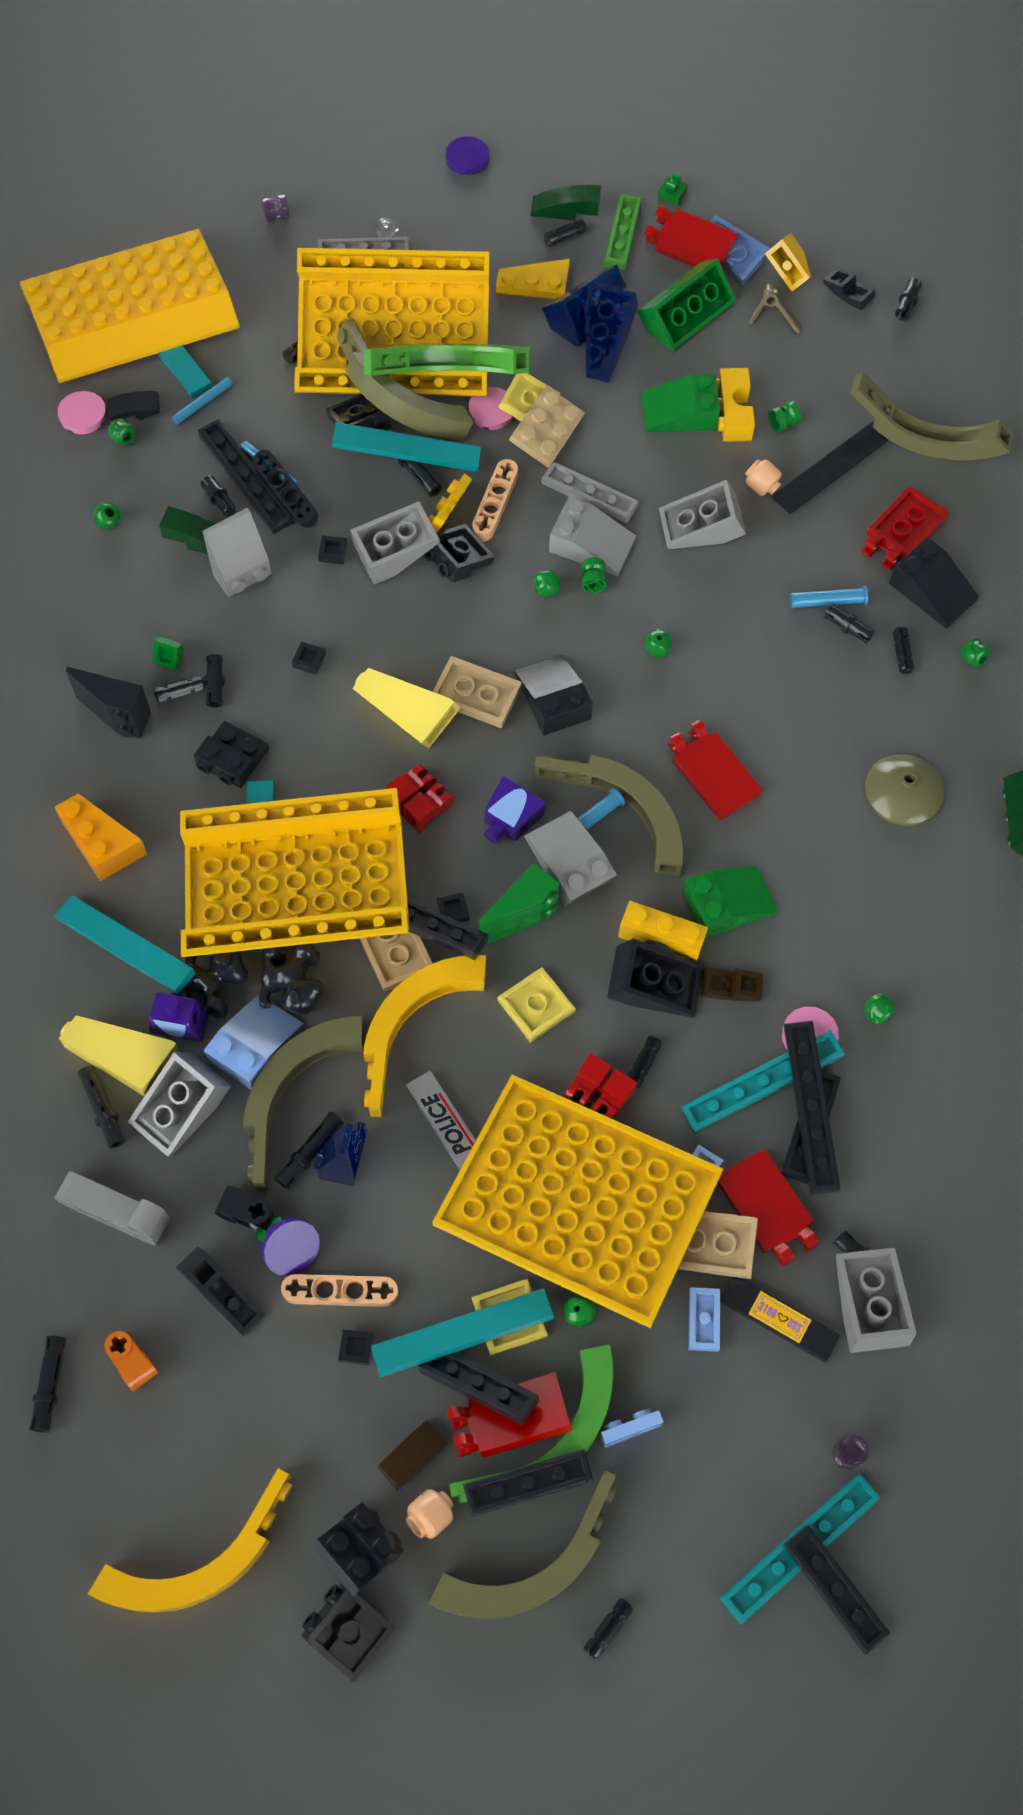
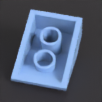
[203,994,304,1090]

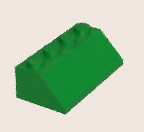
[637,258,737,351]

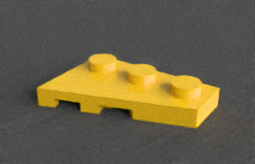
[496,259,570,300]
[428,473,472,532]

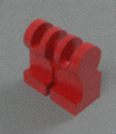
[385,764,455,833]
[564,1053,637,1120]

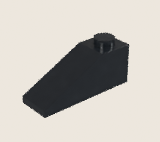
[176,1246,265,1336]

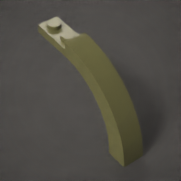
[337,319,473,441]
[850,372,1014,461]
[534,755,683,877]
[243,1016,364,1191]
[429,1470,618,1619]

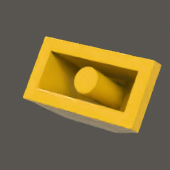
[765,233,811,291]

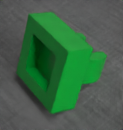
[658,173,688,206]
[152,636,183,670]

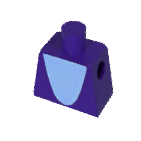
[484,776,545,844]
[149,993,209,1042]

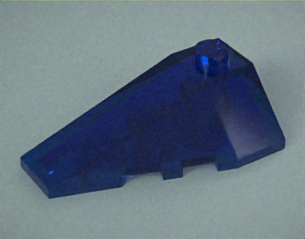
[542,264,626,347]
[584,283,638,383]
[314,1122,367,1186]

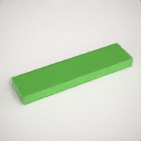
[604,194,642,270]

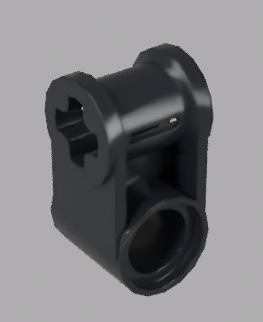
[214,1185,275,1231]

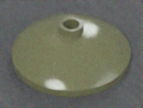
[865,754,945,826]

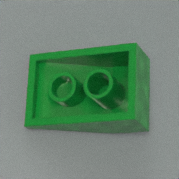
[642,373,720,432]
[479,863,559,945]
[682,866,778,938]

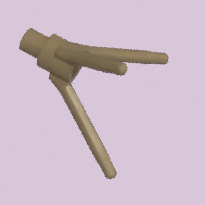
[749,283,801,334]

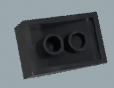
[889,537,979,628]
[514,655,593,736]
[66,666,151,738]
[607,939,704,1018]

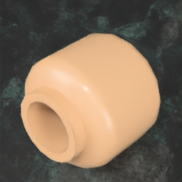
[745,459,782,496]
[406,1489,453,1539]

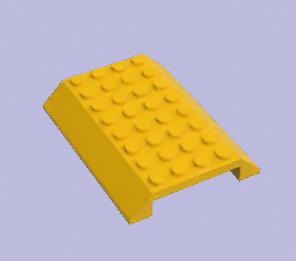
[19,228,240,383]
[295,248,489,397]
[180,788,409,957]

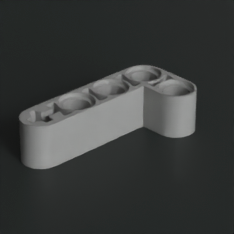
[54,1172,170,1246]

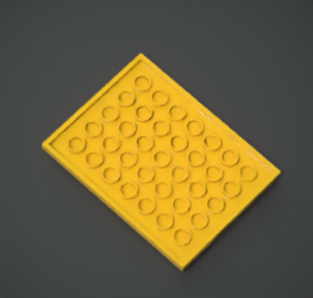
[433,1074,723,1328]

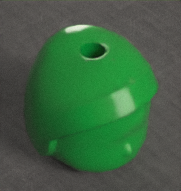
[108,418,136,446]
[93,502,121,529]
[533,570,560,597]
[644,629,672,658]
[960,638,991,667]
[863,993,896,1025]
[564,1295,597,1328]

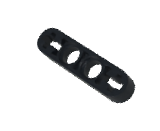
[253,450,318,528]

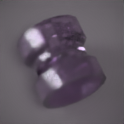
[262,194,290,222]
[832,1435,869,1470]

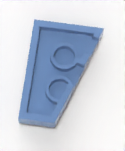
[710,215,771,286]

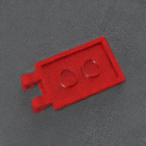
[644,206,738,267]
[861,486,949,571]
[668,720,763,821]
[717,1149,820,1267]
[447,1372,572,1458]

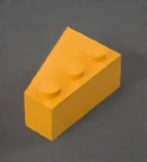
[55,794,147,881]

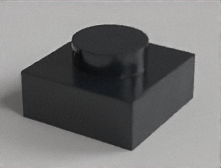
[318,535,347,564]
[292,641,326,675]
[437,892,470,923]
[338,1329,374,1366]

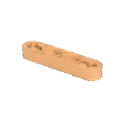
[472,459,518,541]
[281,1274,399,1307]

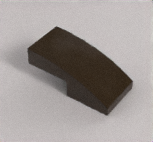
[701,967,763,1001]
[377,1420,447,1491]

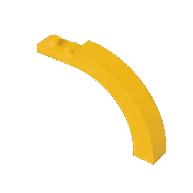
[363,955,486,1118]
[88,1468,293,1612]

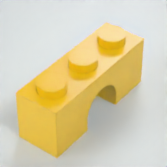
[716,368,755,442]
[618,901,708,962]

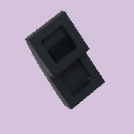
[823,267,875,310]
[107,391,160,421]

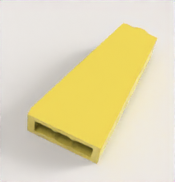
[352,668,461,749]
[59,1015,180,1097]

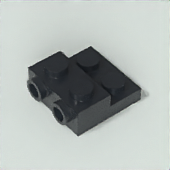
[326,394,392,431]
[424,524,495,583]
[193,721,269,789]
[312,1502,404,1596]
[301,1584,396,1683]

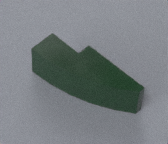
[530,185,601,221]
[159,506,216,554]

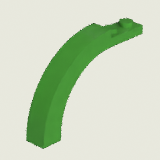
[364,343,530,376]
[449,1344,613,1504]

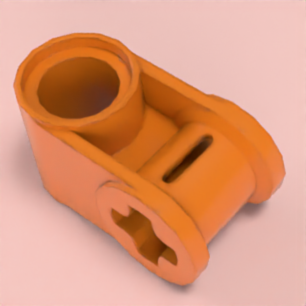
[105,1331,159,1392]

